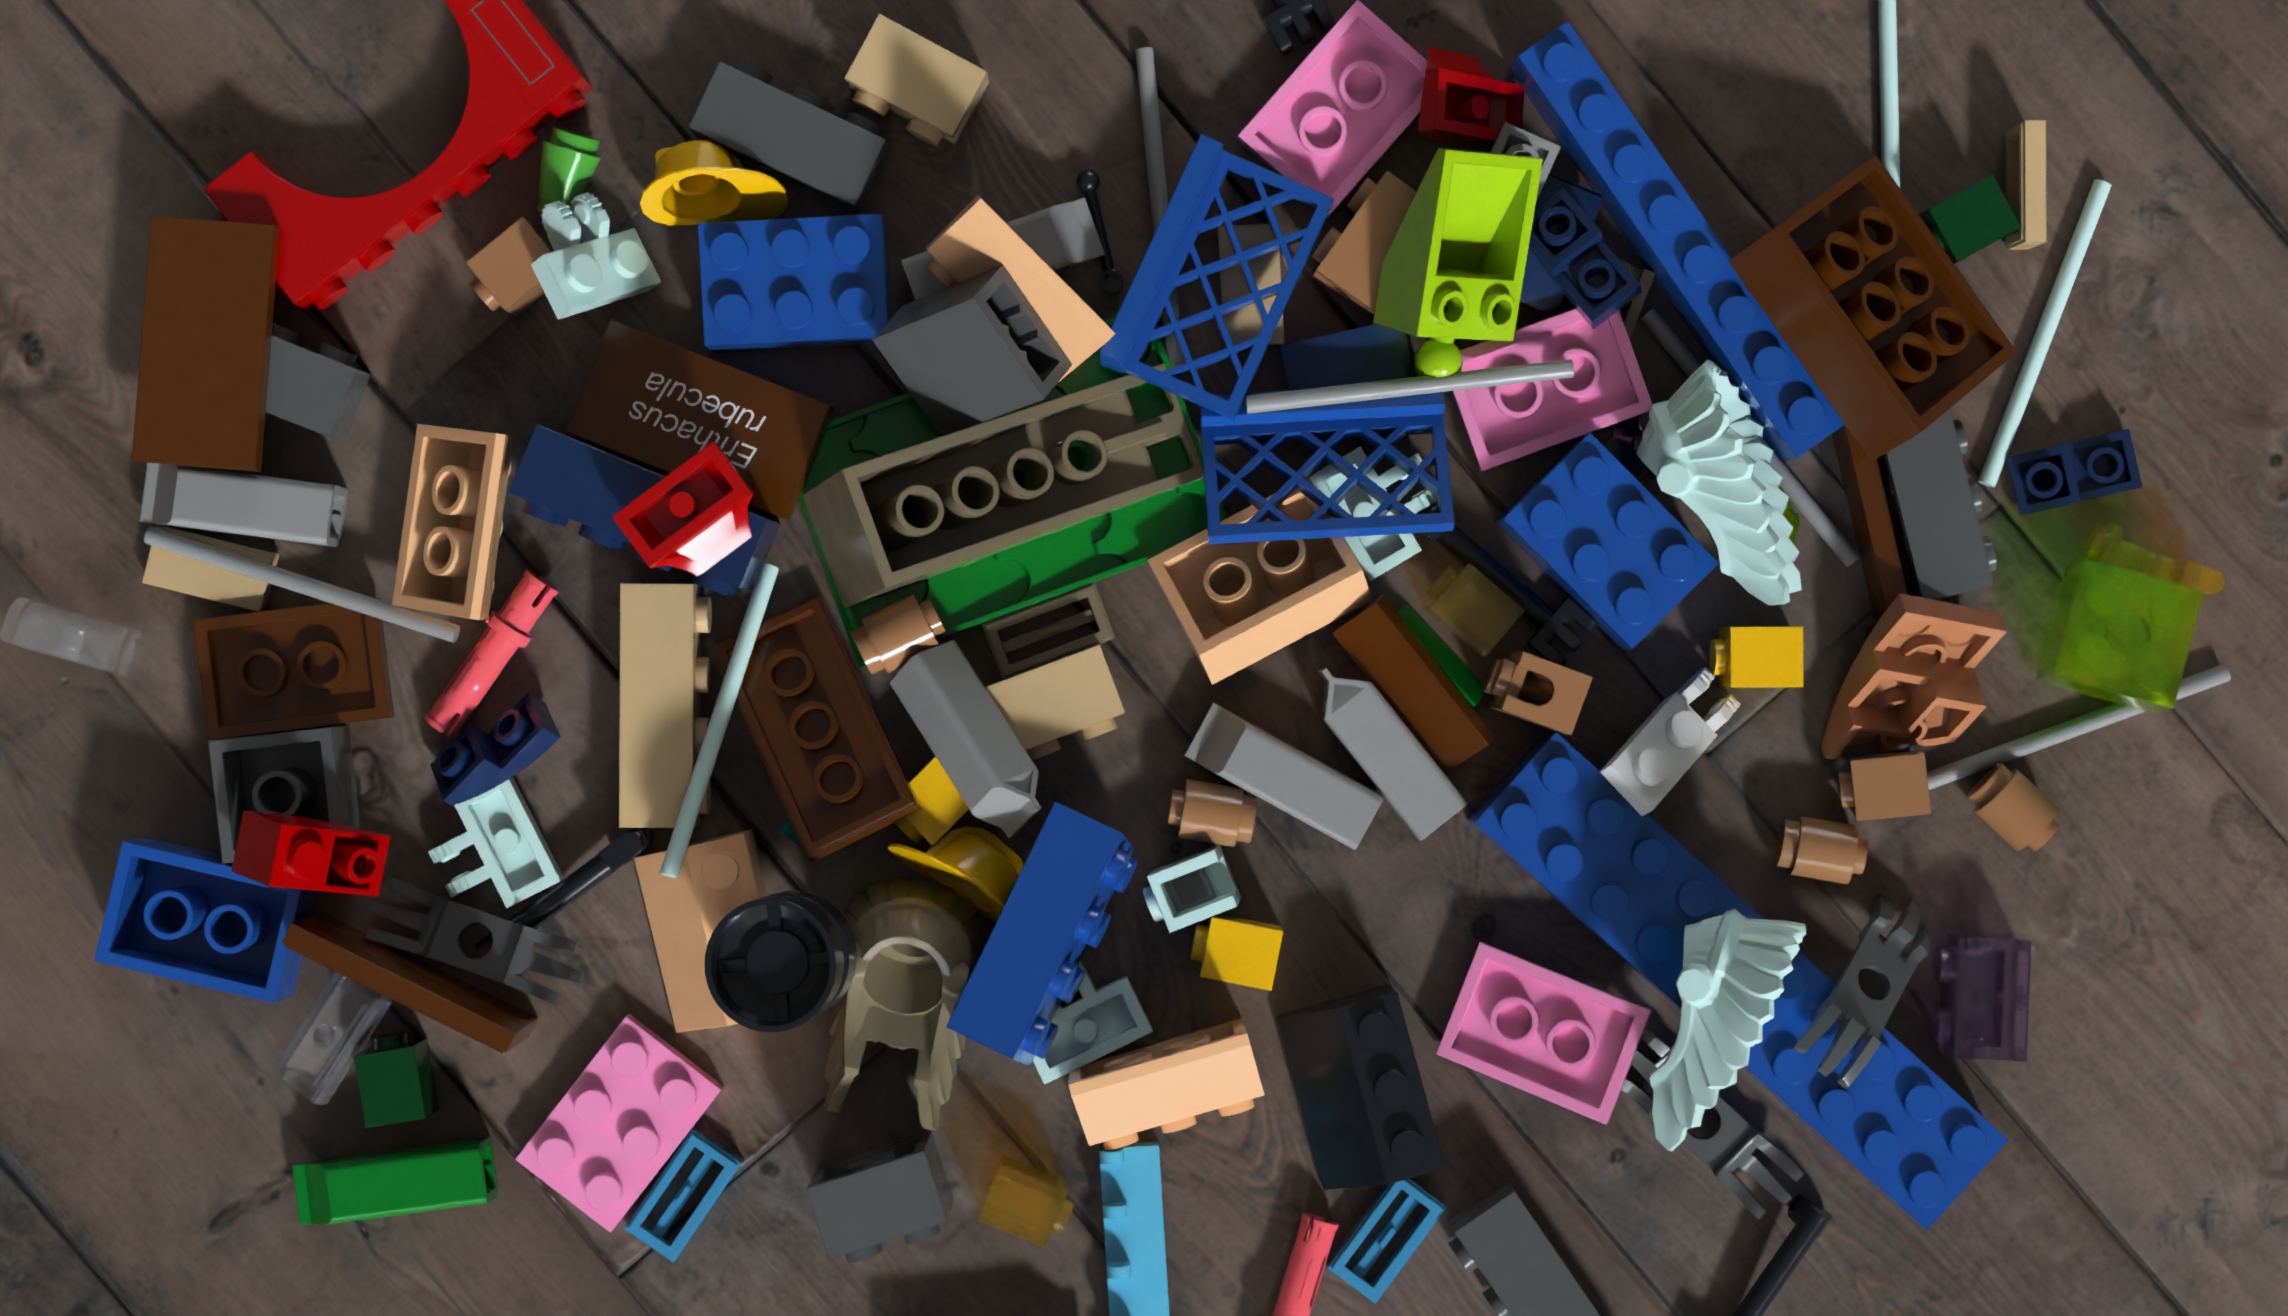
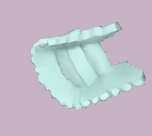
[1637,360,1802,606]
[1649,909,1806,1151]

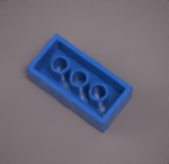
[946,802,1137,1066]

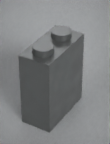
[872,264,1072,437]

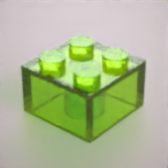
[2036,559,2204,713]

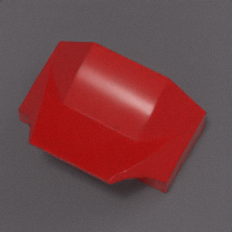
[1418,46,1525,148]
[612,441,753,576]

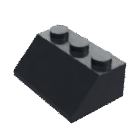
[1276,984,1446,1190]

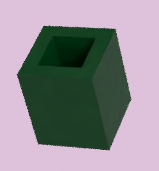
[1919,174,2021,264]
[354,1031,439,1128]

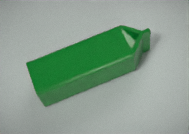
[292,1137,498,1226]

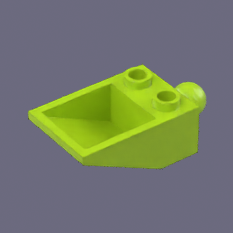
[1373,148,1543,377]

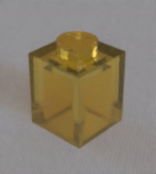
[1424,563,1525,657]
[977,1154,1075,1248]

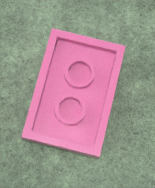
[1237,0,1428,219]
[1452,309,1653,472]
[1436,942,1652,1125]
[515,1014,724,1233]

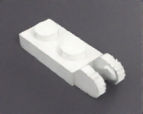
[1600,667,1741,816]

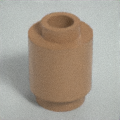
[850,594,946,675]
[1967,763,2060,852]
[1167,779,1257,847]
[1775,815,1868,884]

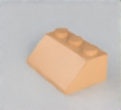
[926,195,1116,382]
[392,424,514,620]
[1147,476,1372,685]
[634,829,768,1033]
[1068,1018,1265,1150]

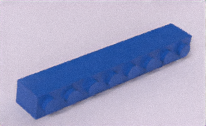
[1509,22,1845,462]

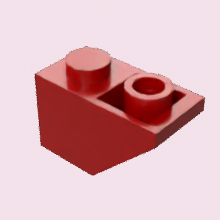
[231,810,391,896]

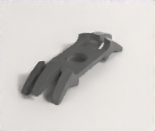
[364,876,584,1005]
[1793,894,1931,1089]
[1621,1029,1804,1220]

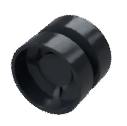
[705,891,857,1032]

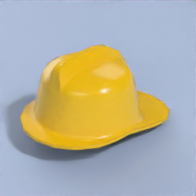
[639,140,788,226]
[888,826,1024,923]

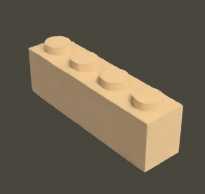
[619,583,712,828]

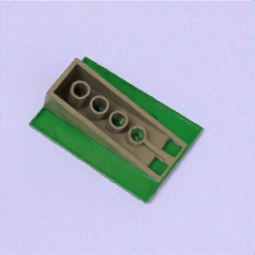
[798,316,1227,668]

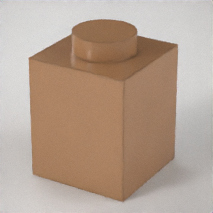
[466,217,554,316]
[1838,750,1931,821]

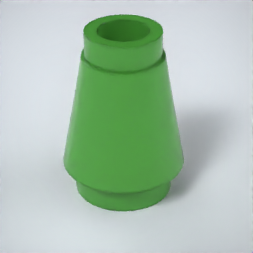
[536,126,602,213]

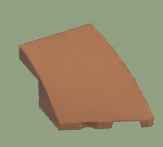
[1820,593,2007,760]

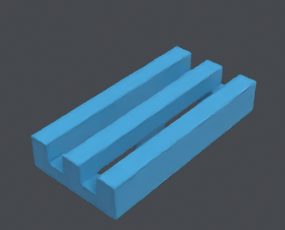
[624,1126,744,1263]
[1326,1179,1447,1304]

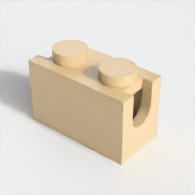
[845,14,989,146]
[986,645,1125,760]

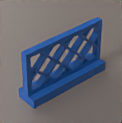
[1100,134,1334,420]
[1200,390,1455,544]

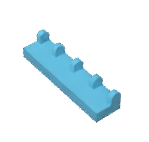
[1099,1141,1170,1316]

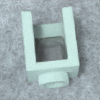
[1143,844,1242,933]

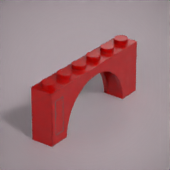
[203,0,593,311]

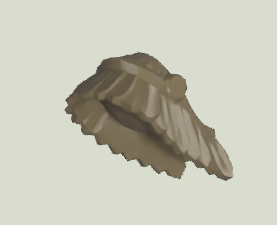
[823,877,989,1131]

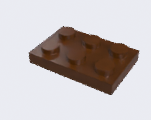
[193,598,395,740]

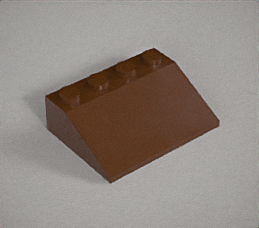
[1728,155,2017,461]

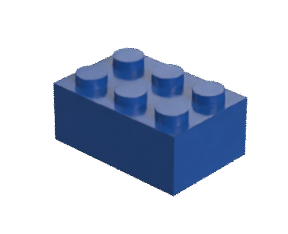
[698,214,892,353]
[1495,433,1719,649]
[94,836,318,1003]

